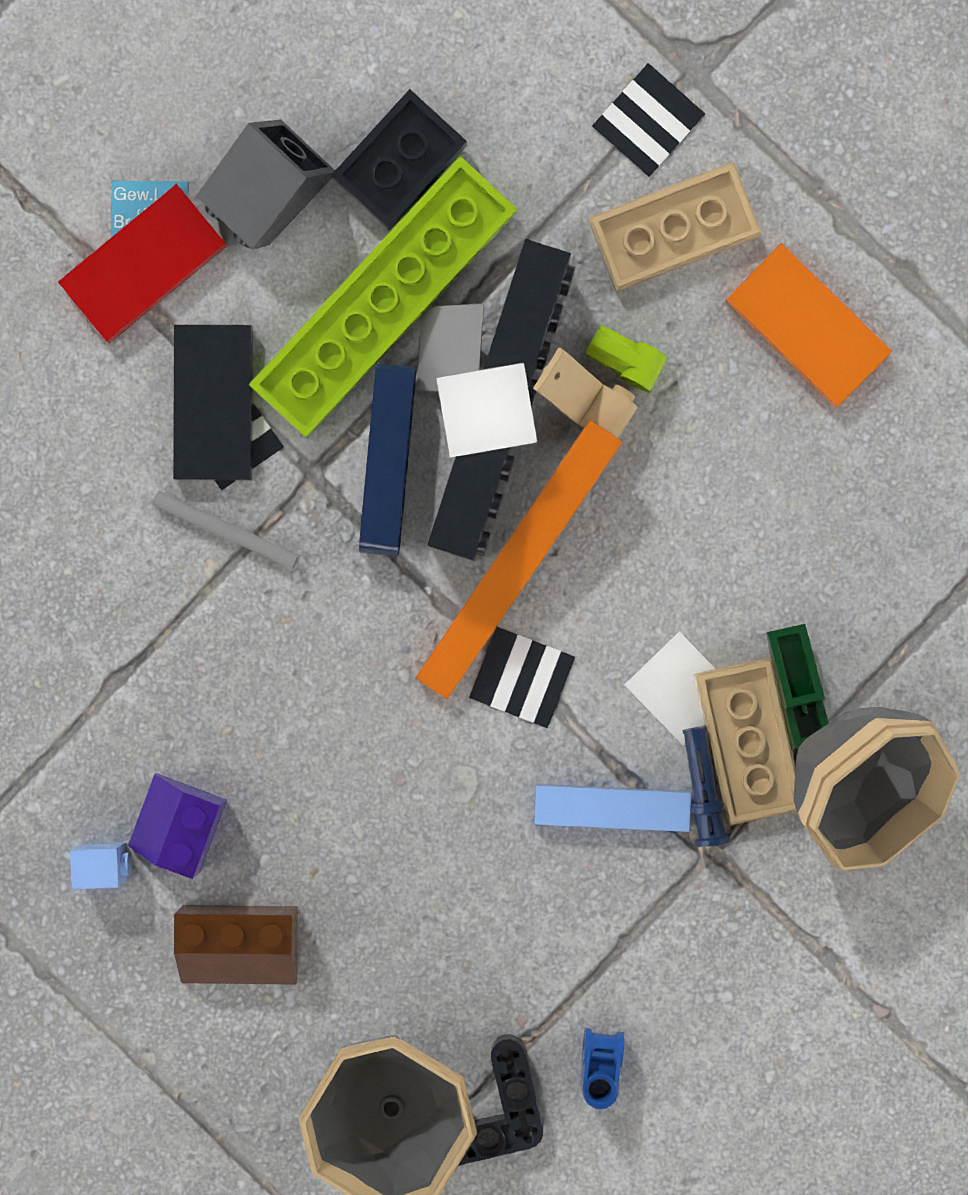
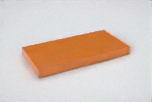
[725,243,892,408]

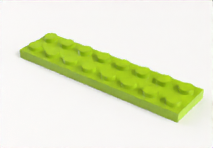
[249,156,517,439]

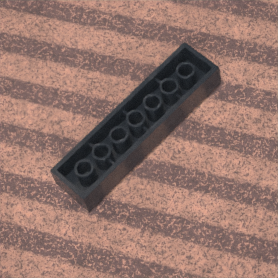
[427,239,576,561]

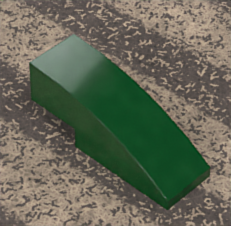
[766,624,829,751]

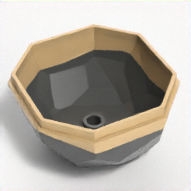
[793,707,961,871]
[298,1035,477,1195]

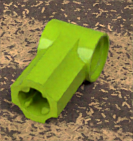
[585,324,668,393]

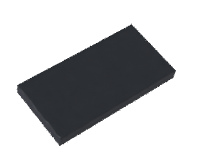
[173,325,253,481]

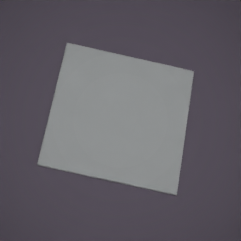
[416,304,484,391]

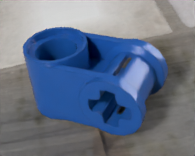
[581,1028,624,1109]

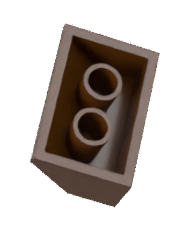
[174,905,298,985]

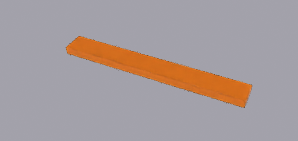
[415,420,623,699]

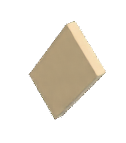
[588,162,761,292]
[694,657,797,826]

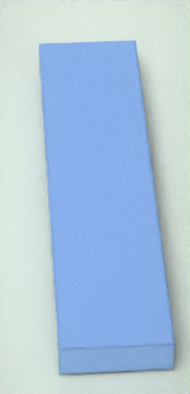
[534,784,691,832]

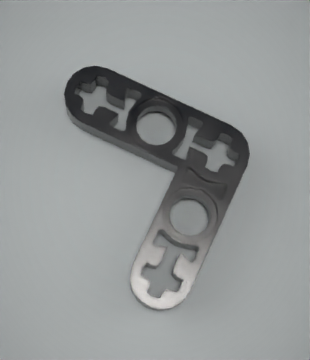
[458,1034,543,1166]

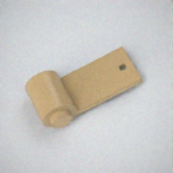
[533,348,638,438]

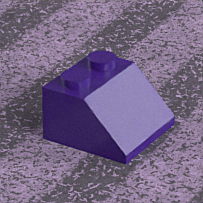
[128,773,227,879]

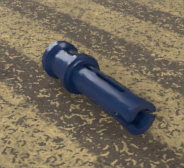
[682,726,731,847]

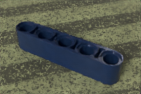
[359,364,416,556]

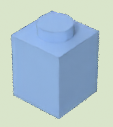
[70,842,132,890]

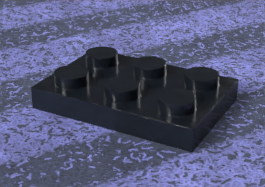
[331,89,467,231]

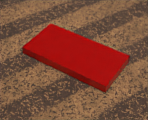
[58,183,227,344]

